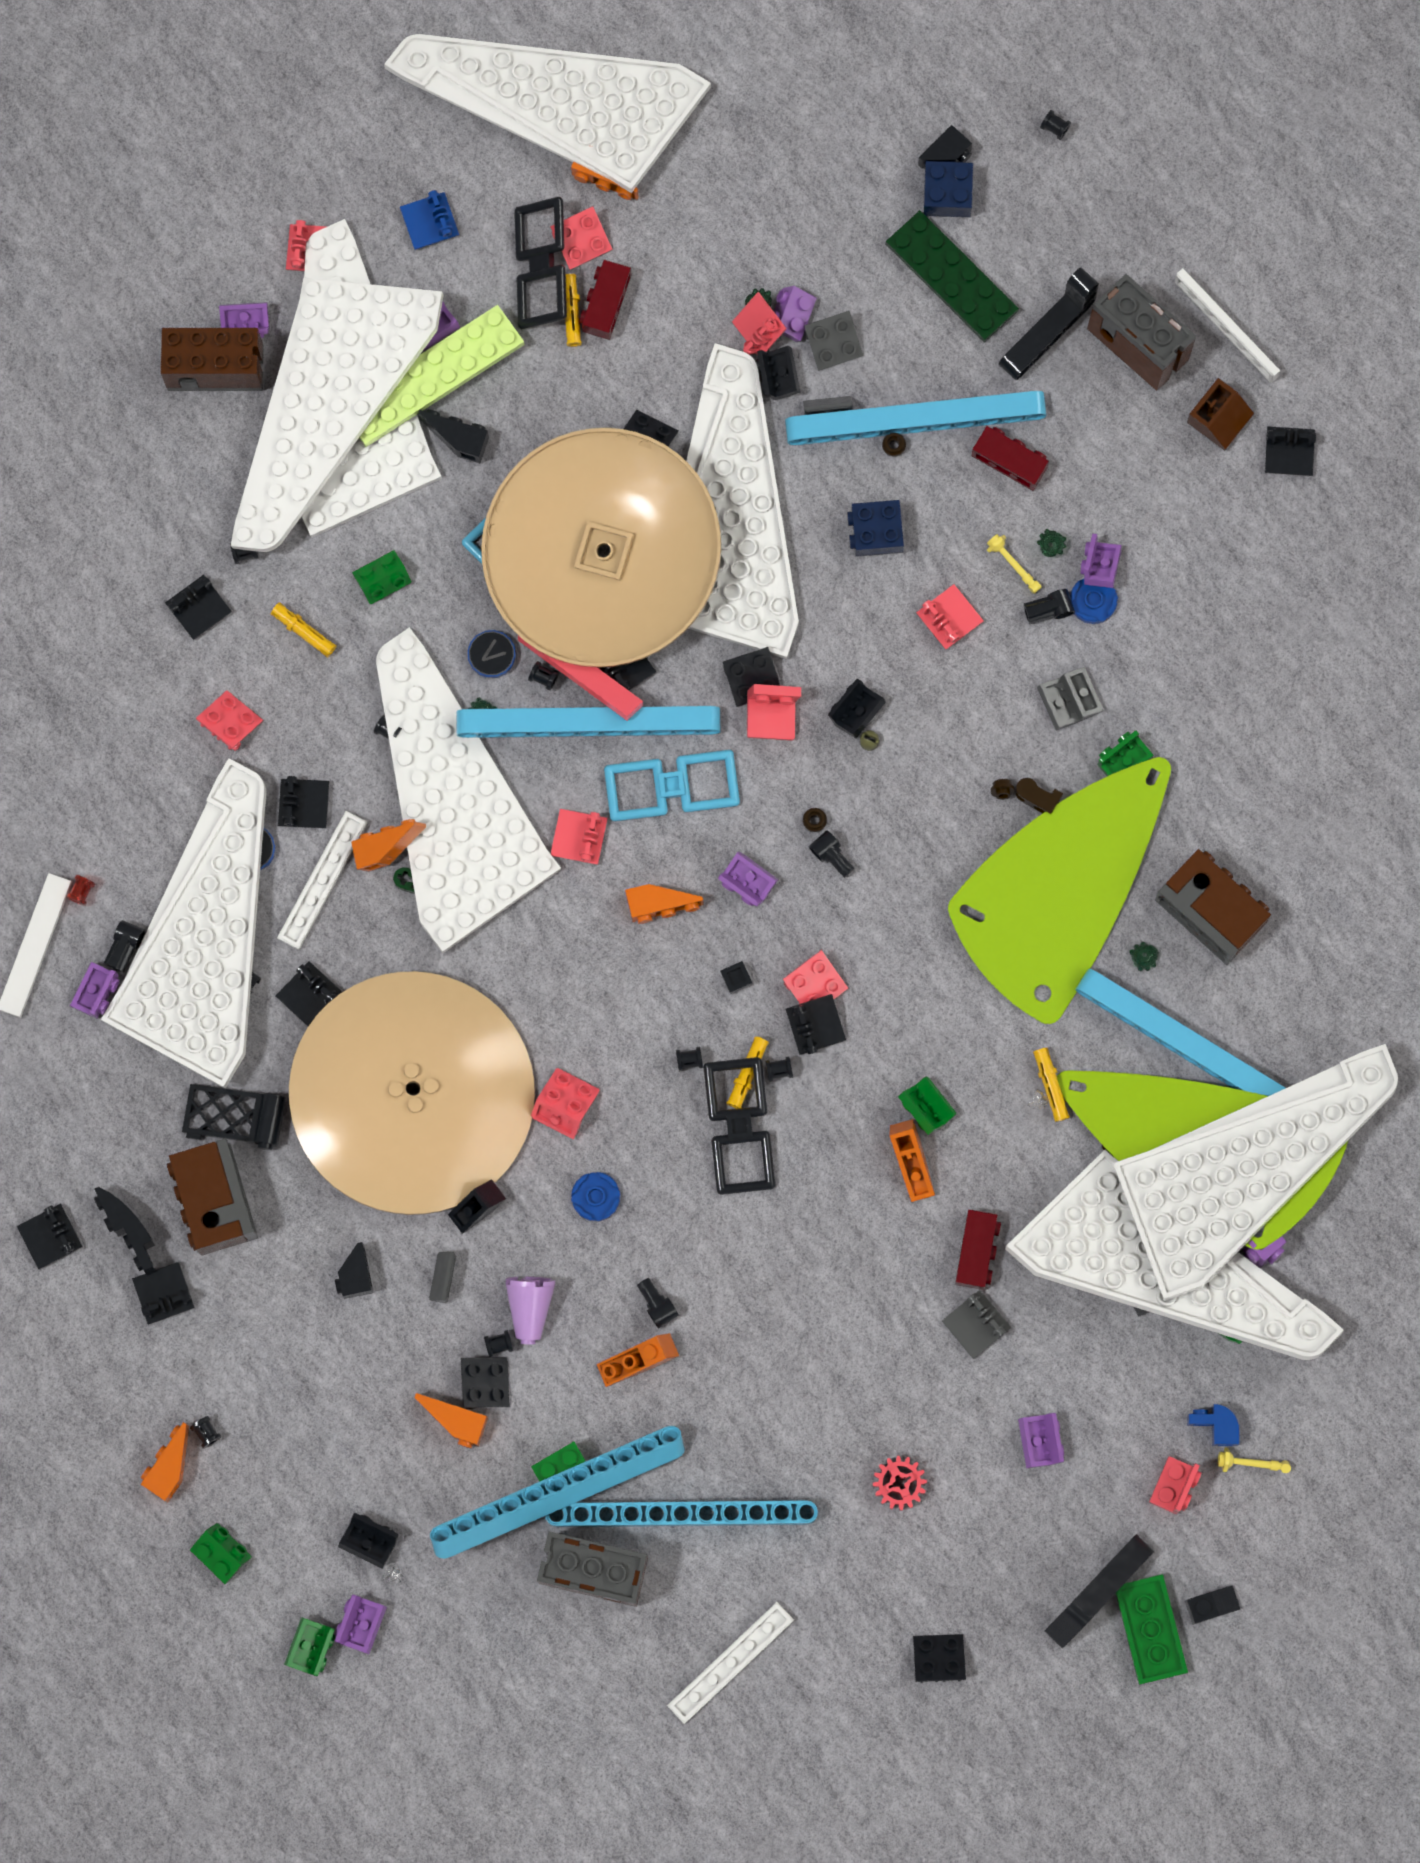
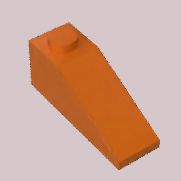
[889,1119,935,1202]
[414,1393,488,1449]

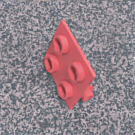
[550,206,613,270]
[286,220,326,271]
[732,292,787,356]
[916,584,984,650]
[196,691,263,751]
[551,809,608,865]
[783,950,848,1004]

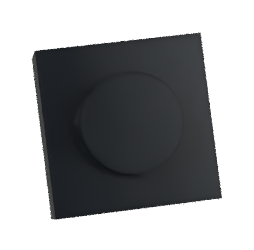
[720,961,753,994]

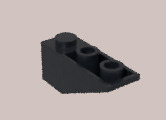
[419,409,489,464]

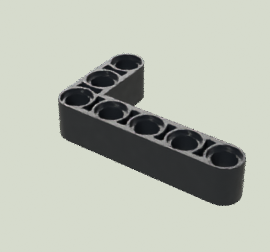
[998,267,1099,380]
[1044,1534,1154,1649]

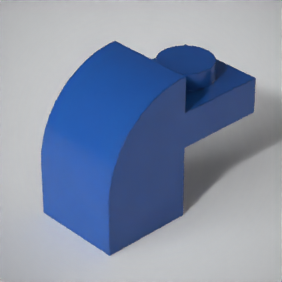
[1187,1404,1239,1446]

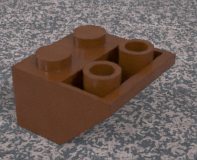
[1187,378,1254,451]

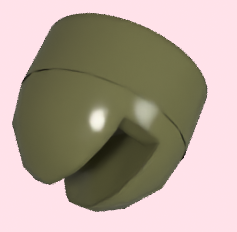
[860,730,879,751]

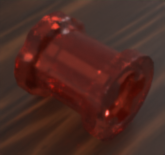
[65,875,96,906]

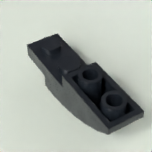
[94,1187,156,1275]

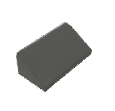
[803,396,853,415]
[429,1252,457,1303]

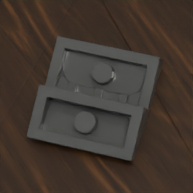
[1037,667,1104,731]

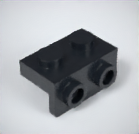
[756,346,801,400]
[828,679,886,739]
[338,1513,399,1569]

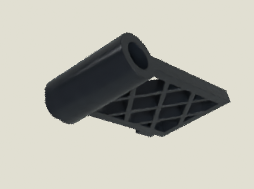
[182,1084,286,1150]

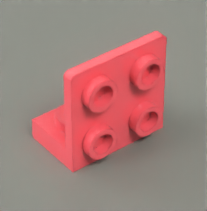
[747,684,801,741]
[531,1068,599,1140]
[1149,1456,1202,1514]

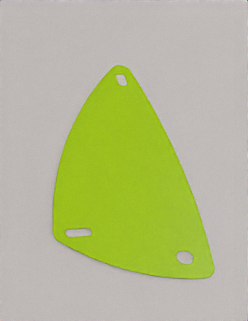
[948,757,1171,1024]
[1057,1070,1348,1250]

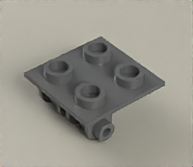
[804,311,863,371]
[942,1290,1011,1359]

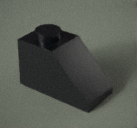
[918,125,972,168]
[448,1179,506,1234]
[335,1242,374,1299]
[1185,1586,1240,1625]

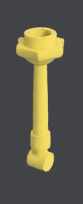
[987,534,1042,594]
[1217,1447,1291,1473]

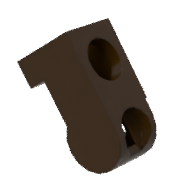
[1015,778,1063,814]

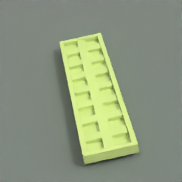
[359,305,525,447]

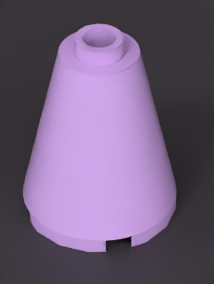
[505,1277,555,1344]

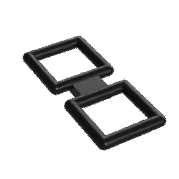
[514,197,567,329]
[703,1057,775,1195]

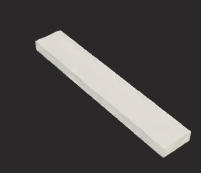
[1175,268,1280,383]
[277,811,368,950]
[0,873,72,1018]
[667,1602,794,1724]

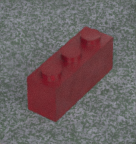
[579,260,632,340]
[971,426,1049,491]
[955,1209,1001,1290]

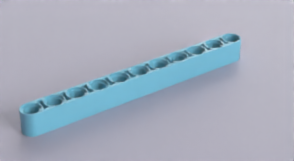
[785,391,1047,445]
[456,706,721,738]
[1075,969,1285,1096]
[430,1426,685,1559]
[545,1501,818,1527]

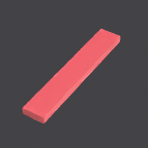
[518,635,643,721]

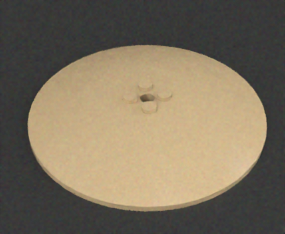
[481,428,721,667]
[289,971,535,1215]

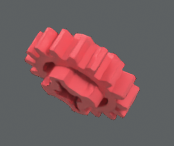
[873,1456,927,1511]

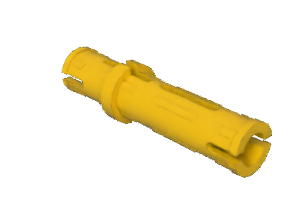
[565,274,582,347]
[270,602,337,658]
[726,1036,769,1109]
[1033,1047,1070,1122]

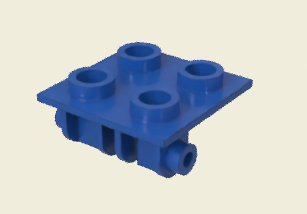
[400,190,459,250]

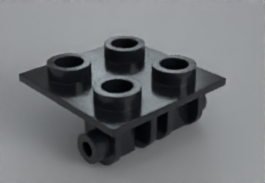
[624,409,679,447]
[1265,426,1316,476]
[165,574,232,640]
[722,647,780,707]
[597,658,656,691]
[278,776,329,829]
[275,961,342,1026]
[785,994,846,1055]
[17,1203,83,1270]
[132,1262,195,1325]
[461,1357,510,1409]
[913,1634,966,1683]

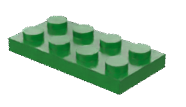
[1115,1574,1188,1685]

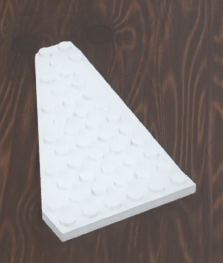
[384,34,711,193]
[301,219,442,538]
[231,278,444,552]
[686,343,799,659]
[376,627,561,954]
[101,758,266,1089]
[1113,1044,1398,1301]
[1005,1150,1344,1360]

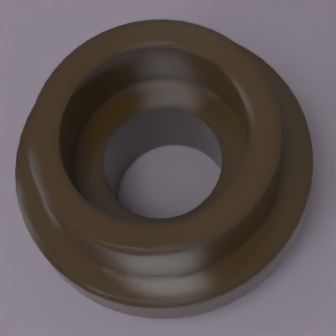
[882,433,906,457]
[990,779,1015,800]
[803,808,827,832]

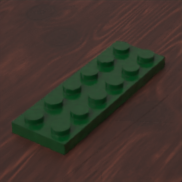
[885,210,1019,343]

